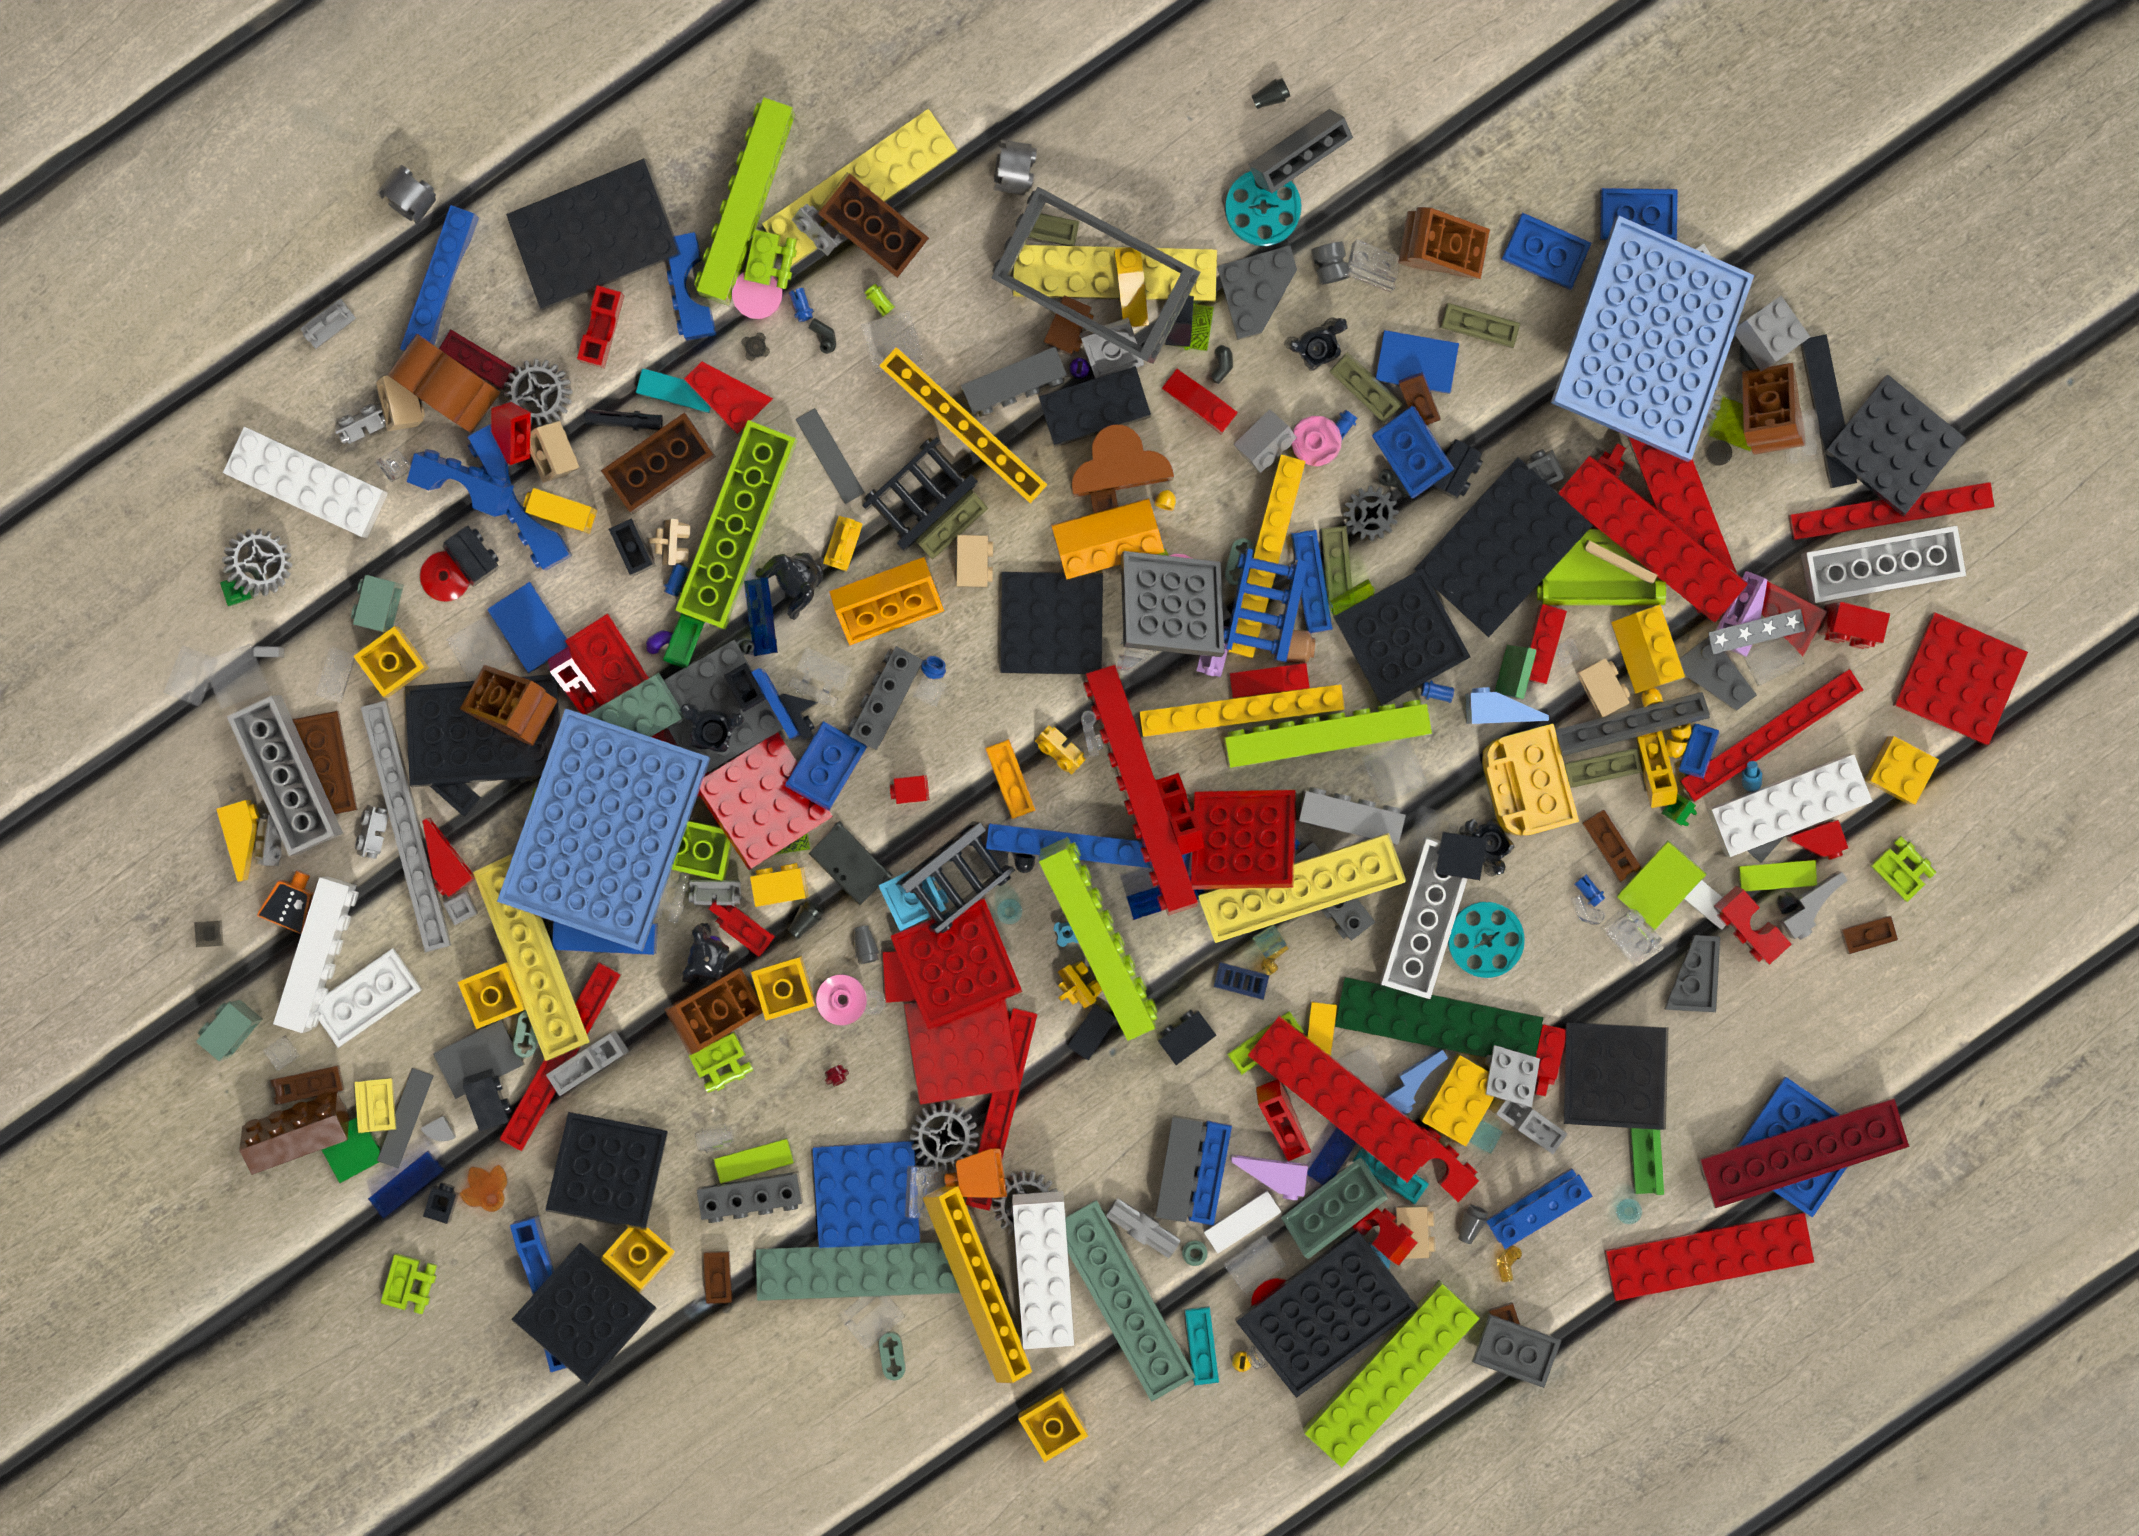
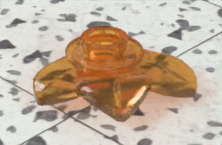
[459,1165,508,1212]

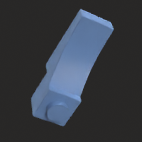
[1382,1048,1448,1115]

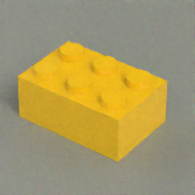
[1419,1053,1494,1147]

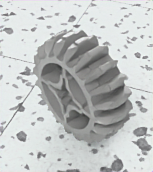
[503,359,573,427]
[222,528,292,597]
[910,1101,978,1171]
[992,1170,1058,1235]

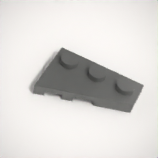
[1679,636,1757,711]
[1664,935,1720,1013]

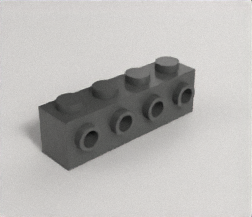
[1248,109,1353,193]
[961,347,1067,417]
[848,646,924,750]
[1294,842,1375,941]
[1156,1115,1207,1222]
[697,1171,803,1223]

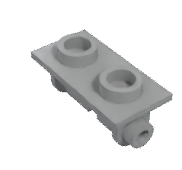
[792,204,843,256]
[300,298,356,349]
[335,403,386,444]
[355,805,389,859]
[254,813,282,866]
[689,880,742,906]

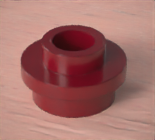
[825,1065,849,1087]

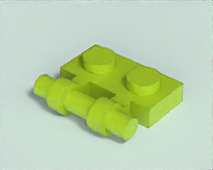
[744,230,797,289]
[1870,836,1936,902]
[688,1032,754,1093]
[381,1253,437,1314]

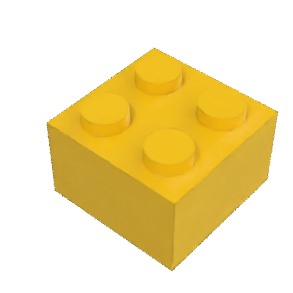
[353,626,429,698]
[1864,736,1939,805]
[750,863,809,907]
[751,956,816,1021]
[458,962,525,1029]
[602,1227,675,1293]
[1018,1388,1088,1463]

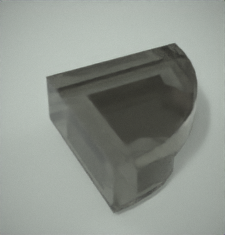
[994,1273,1009,1301]

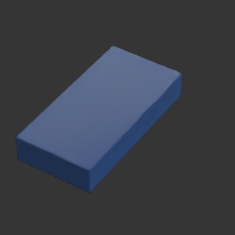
[1679,723,1719,779]

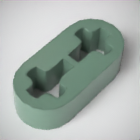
[1225,538,1254,586]
[512,1011,538,1058]
[879,1331,906,1381]

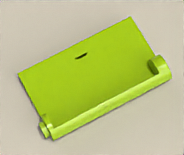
[1537,529,1666,606]

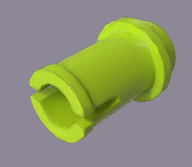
[864,283,895,317]

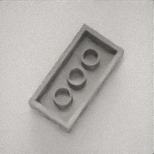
[1296,787,1406,845]

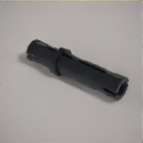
[585,408,663,431]

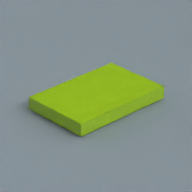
[1617,840,1706,930]

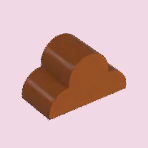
[1398,207,1490,279]
[388,333,501,434]
[1742,363,1806,455]
[1072,425,1174,498]
[460,665,557,746]
[664,967,763,1055]

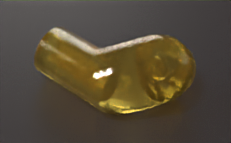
[1261,939,1289,975]
[1497,1246,1522,1282]

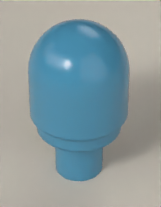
[1742,761,1762,792]

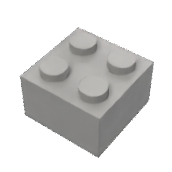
[1734,296,1810,371]

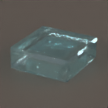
[1253,925,1287,958]
[1469,1120,1503,1154]

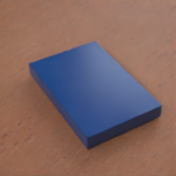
[1600,188,1678,241]
[1501,212,1592,290]
[1376,330,1459,394]
[1372,406,1454,498]
[487,582,568,673]
[751,668,801,739]
[785,721,867,811]

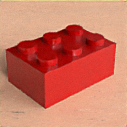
[1818,602,1891,649]

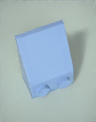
[1465,687,1549,724]

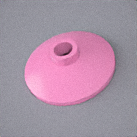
[816,975,867,1025]

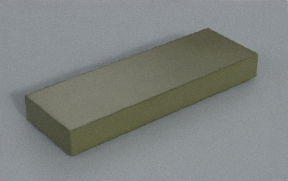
[1440,303,1521,348]
[1329,352,1402,423]
[915,489,989,560]
[1321,526,1354,604]
[1564,748,1643,788]

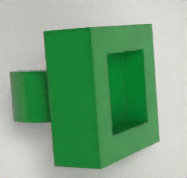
[220,580,254,607]
[1661,794,1697,826]

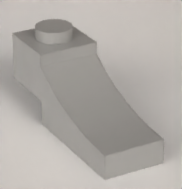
[1780,871,1848,940]
[546,1030,629,1096]
[1488,1097,1567,1154]

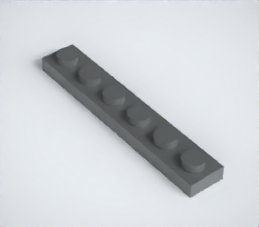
[1555,692,1710,756]

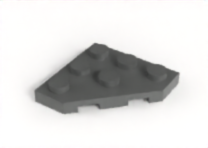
[1217,246,1297,340]

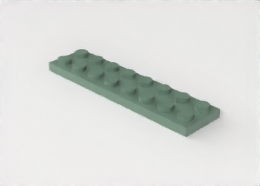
[1065,1199,1196,1402]
[756,1242,960,1301]

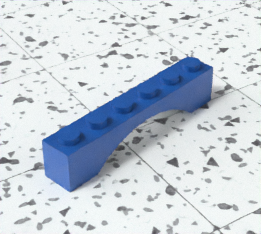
[400,205,479,351]
[468,424,572,571]
[510,1215,566,1372]

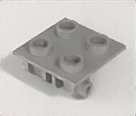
[1485,1045,1540,1108]

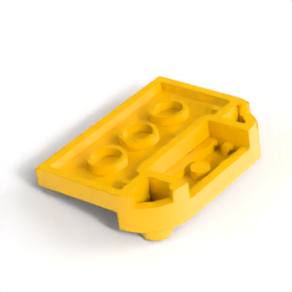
[1482,724,1579,836]

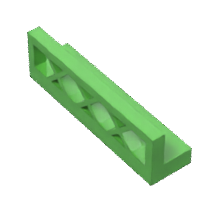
[1630,1128,1664,1195]

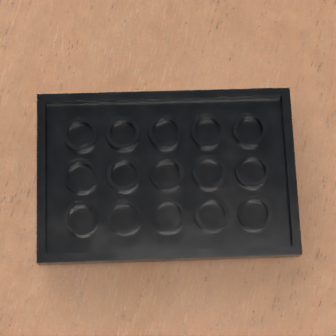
[506,158,681,310]
[1414,457,1593,638]
[405,674,560,787]
[1235,1229,1418,1398]

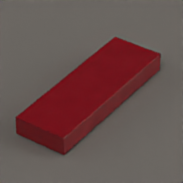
[439,329,516,390]

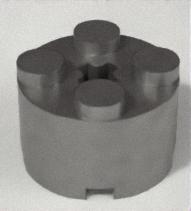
[994,140,1037,195]
[376,165,436,224]

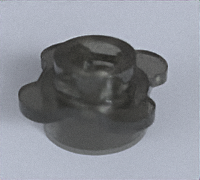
[741,333,770,361]

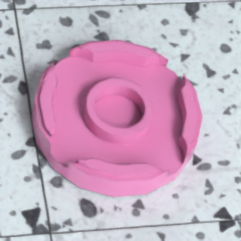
[732,271,783,319]
[1291,416,1342,466]

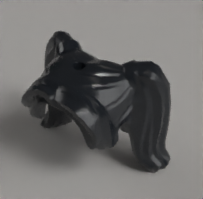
[1284,317,1348,371]
[755,552,823,620]
[680,703,745,752]
[1459,819,1515,877]
[680,923,729,983]

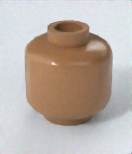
[1286,630,1315,663]

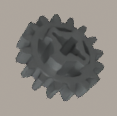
[1343,486,1399,541]

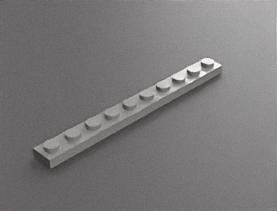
[361,701,451,952]

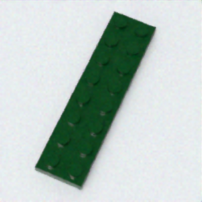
[1335,977,1543,1057]

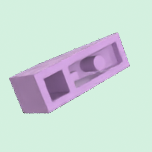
[1716,571,1767,657]
[1231,1155,1308,1200]

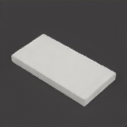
[316,948,422,1048]

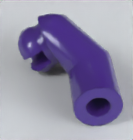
[646,630,673,654]

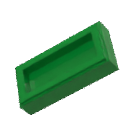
[663,613,705,668]

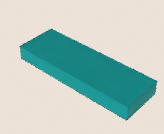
[636,368,711,413]
[1352,1147,1429,1204]
[1185,1306,1219,1386]

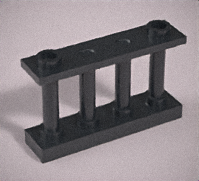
[862,437,979,552]
[895,821,1015,933]

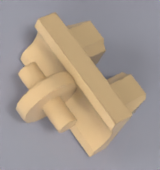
[648,519,690,566]

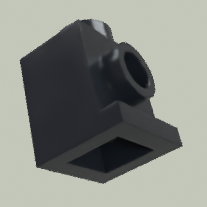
[423,1183,459,1224]

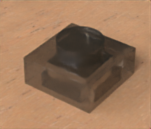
[194,920,223,948]

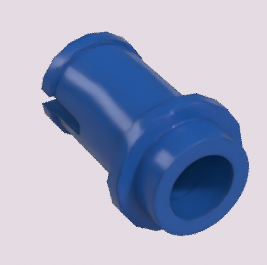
[789,288,814,322]
[1335,410,1358,442]
[663,564,689,597]
[1421,680,1454,703]
[1574,874,1605,907]

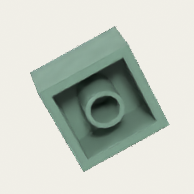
[351,575,404,632]
[196,1000,263,1061]

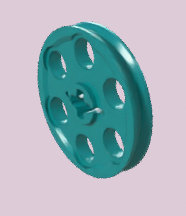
[1225,171,1302,246]
[1448,902,1525,978]

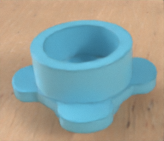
[1054,922,1079,947]

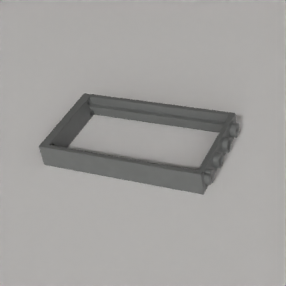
[992,187,1201,364]

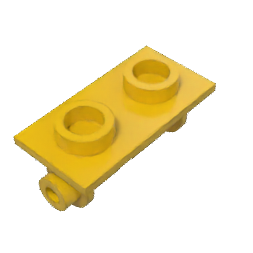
[823,516,863,571]
[1035,725,1086,775]

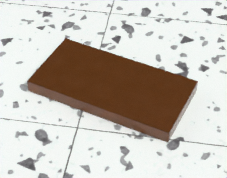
[292,711,358,814]

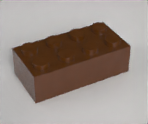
[816,172,929,278]
[601,412,716,514]
[239,1092,349,1175]

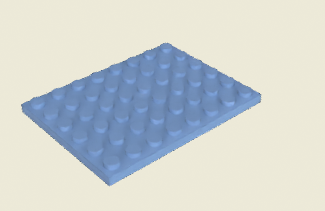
[1551,216,1754,462]
[497,708,710,952]

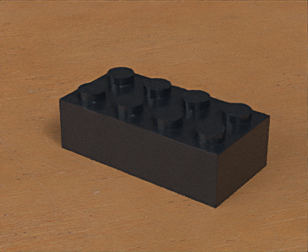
[1039,366,1151,448]

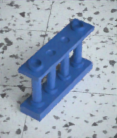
[1224,549,1308,662]
[1487,1168,1593,1249]

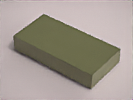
[1028,213,1080,246]

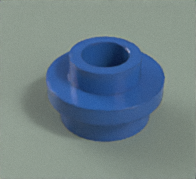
[921,656,946,679]

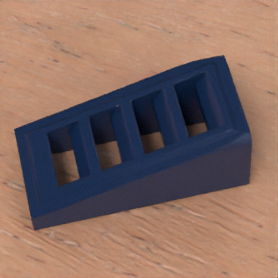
[1214,962,1270,1000]

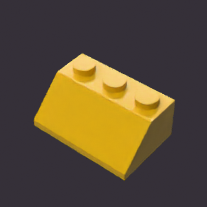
[1611,604,1685,694]

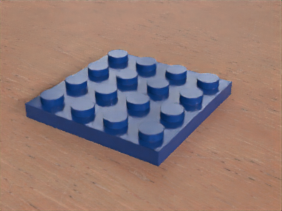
[1736,1076,1847,1218]
[813,1140,920,1248]

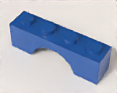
[667,232,716,341]
[407,449,514,517]

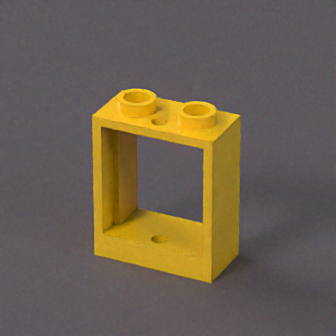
[523,488,598,534]

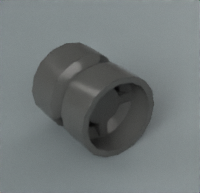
[1311,241,1351,285]

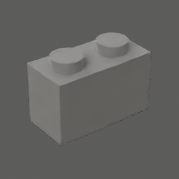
[1233,409,1297,473]

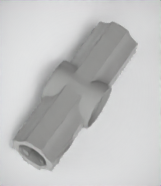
[1106,1197,1181,1258]

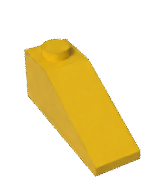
[1114,247,1149,328]
[1636,731,1678,808]
[216,800,259,882]

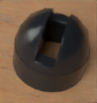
[1015,854,1035,873]
[1777,892,1800,914]

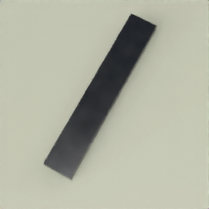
[1801,334,1857,489]

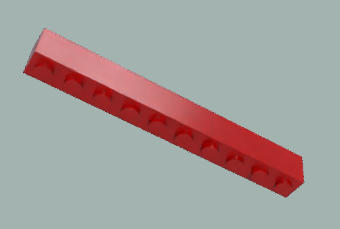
[1083,665,1198,916]

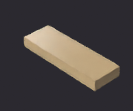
[1583,540,1657,584]

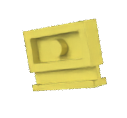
[354,1078,396,1133]

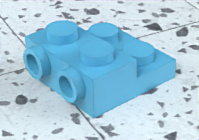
[878,869,949,931]

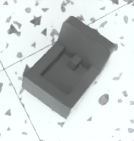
[1526,449,1565,485]

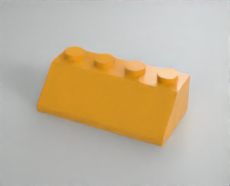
[1051,498,1164,579]
[829,557,944,646]

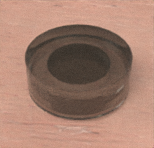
[1706,440,1732,466]

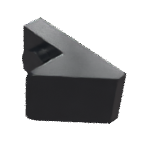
[1165,294,1194,347]
[724,663,766,712]
[779,694,819,740]

